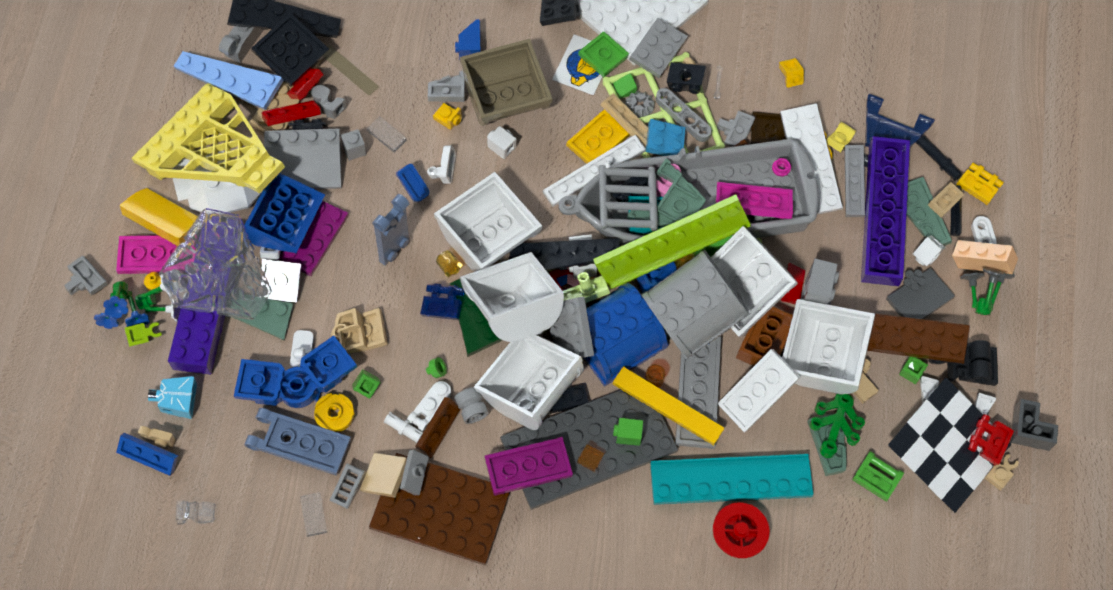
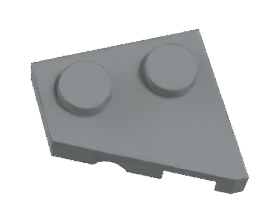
[428,71,465,102]

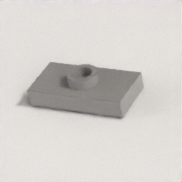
[400,449,428,495]

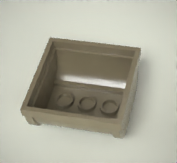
[460,39,553,126]

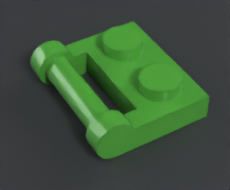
[852,451,905,502]

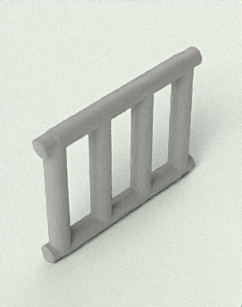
[599,165,658,231]

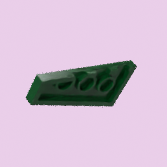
[450,279,502,357]

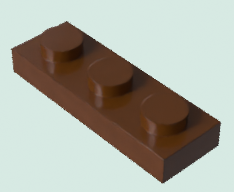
[415,397,460,458]

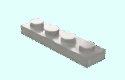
[844,145,865,217]

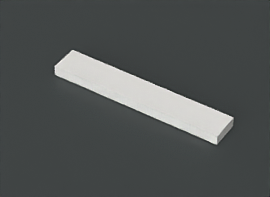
[543,135,646,207]

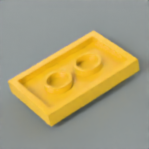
[566,109,630,164]

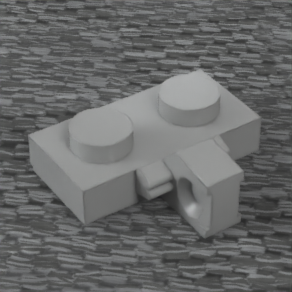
[717,111,755,147]
[64,256,108,296]

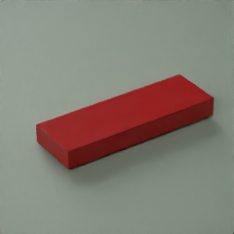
[262,100,321,126]

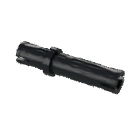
[916,135,963,181]

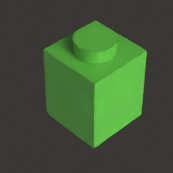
[613,418,643,446]

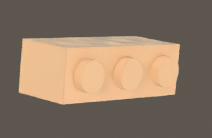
[952,240,1018,274]

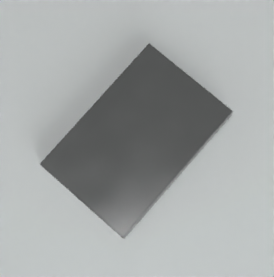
[886,268,955,319]

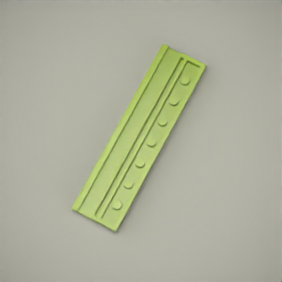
[593,195,751,289]

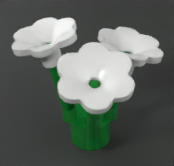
[135,270,186,322]

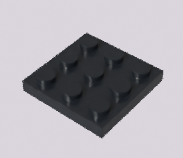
[251,13,330,87]

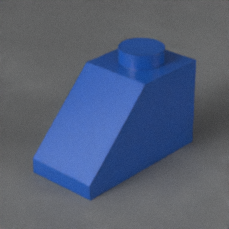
[455,19,480,60]

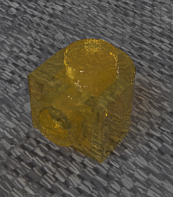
[436,250,463,278]

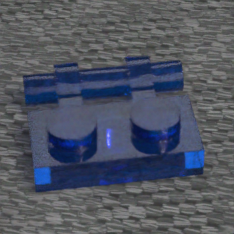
[420,283,465,320]

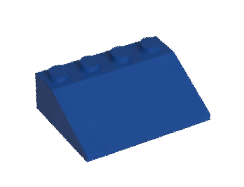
[240,173,325,253]

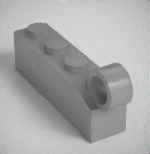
[219,0,276,63]

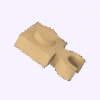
[138,426,176,448]
[985,454,1019,491]

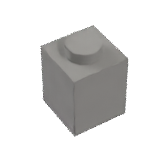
[341,129,366,161]

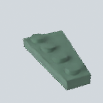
[906,177,952,246]
[225,292,294,340]

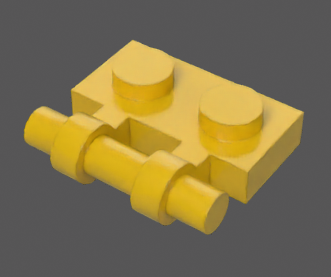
[956,162,1004,205]

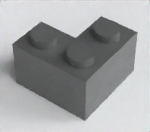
[1010,399,1059,451]

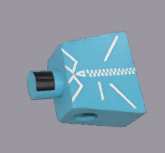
[148,376,197,419]

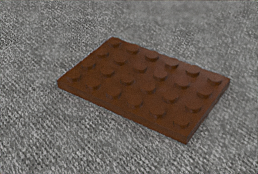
[369,453,510,565]

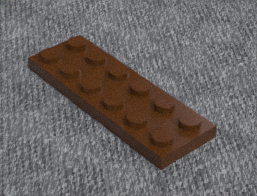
[867,313,970,364]

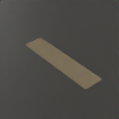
[324,45,379,95]

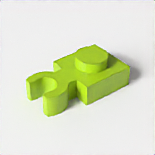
[124,322,162,347]

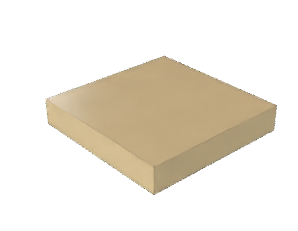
[360,453,407,498]

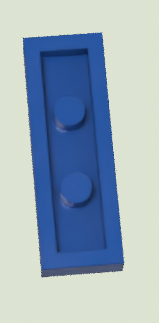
[116,433,178,476]

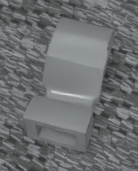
[312,85,347,119]

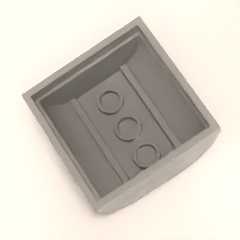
[642,250,751,359]

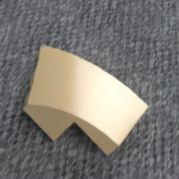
[331,308,388,354]

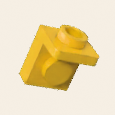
[779,58,804,88]
[433,103,462,130]

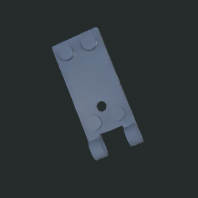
[372,194,410,266]
[244,408,351,476]

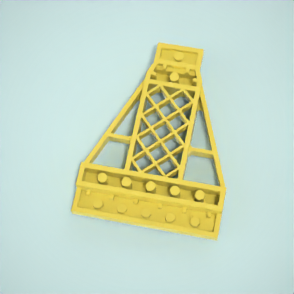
[131,83,285,194]

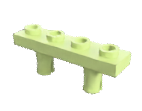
[563,272,610,303]

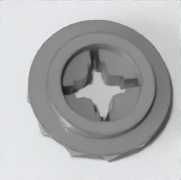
[625,91,654,118]

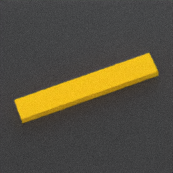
[612,367,724,446]

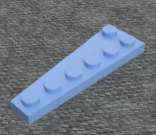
[174,51,284,110]

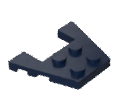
[865,94,935,148]

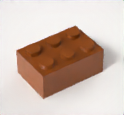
[736,307,793,366]

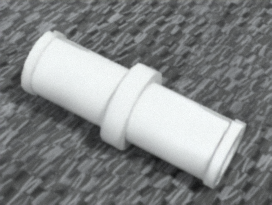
[384,412,423,443]

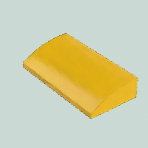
[119,188,205,248]

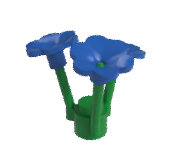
[94,281,150,329]

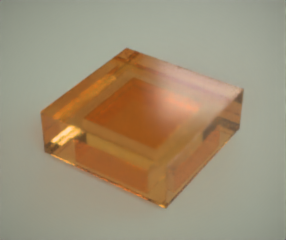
[577,444,604,472]

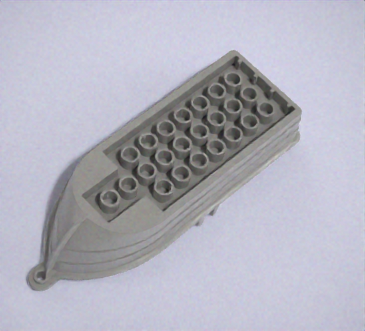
[558,139,818,245]

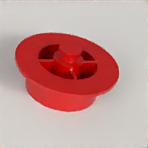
[712,502,770,559]

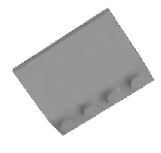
[264,129,341,189]

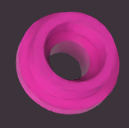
[772,158,791,177]

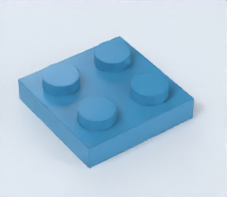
[645,119,685,156]

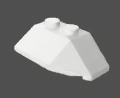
[186,180,262,217]

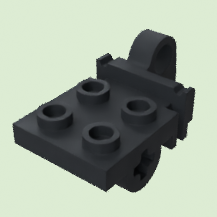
[540,0,580,26]
[929,340,998,386]

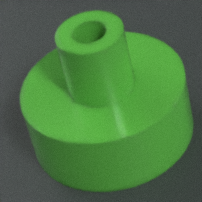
[426,357,447,378]

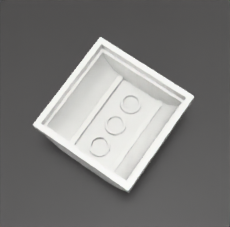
[434,172,542,272]
[711,226,798,337]
[460,252,564,342]
[782,299,875,394]
[474,334,584,430]

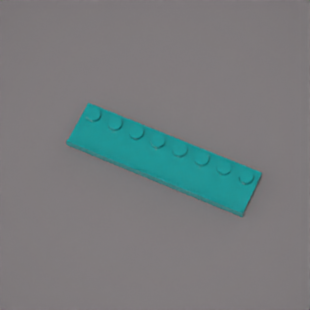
[650,454,813,505]

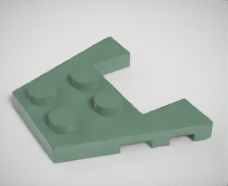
[627,158,706,227]

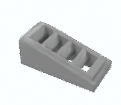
[329,464,366,509]

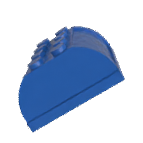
[584,283,668,387]

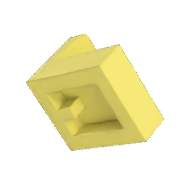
[826,122,856,153]

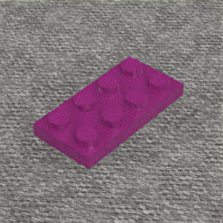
[278,201,349,277]
[484,437,573,496]

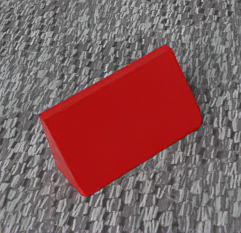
[780,263,805,305]

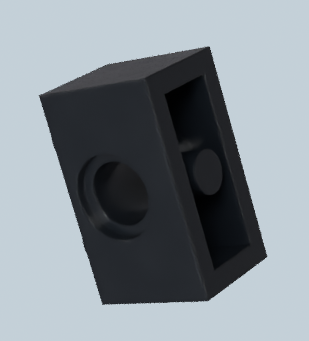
[667,62,709,94]

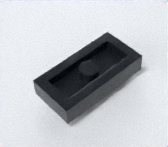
[550,385,589,414]

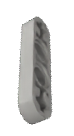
[656,88,712,142]

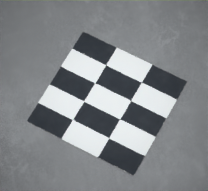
[888,378,1011,513]

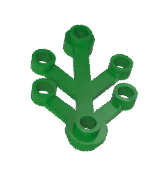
[809,394,865,458]

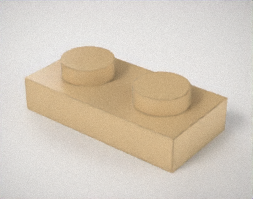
[928,182,965,218]

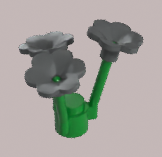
[960,268,1015,315]

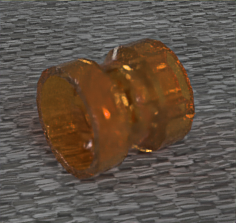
[645,364,666,388]

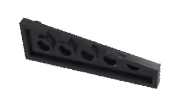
[227,0,341,38]
[509,238,622,273]

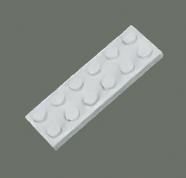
[780,104,843,215]

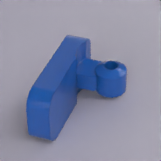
[396,164,430,202]

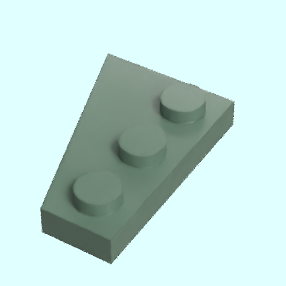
[807,413,846,476]

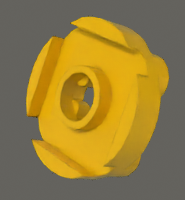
[314,393,355,433]

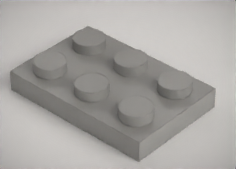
[629,18,688,78]

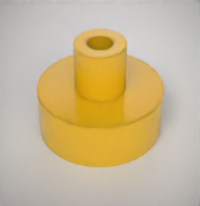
[144,272,162,291]

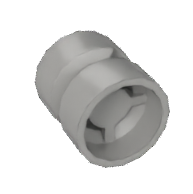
[454,387,489,424]

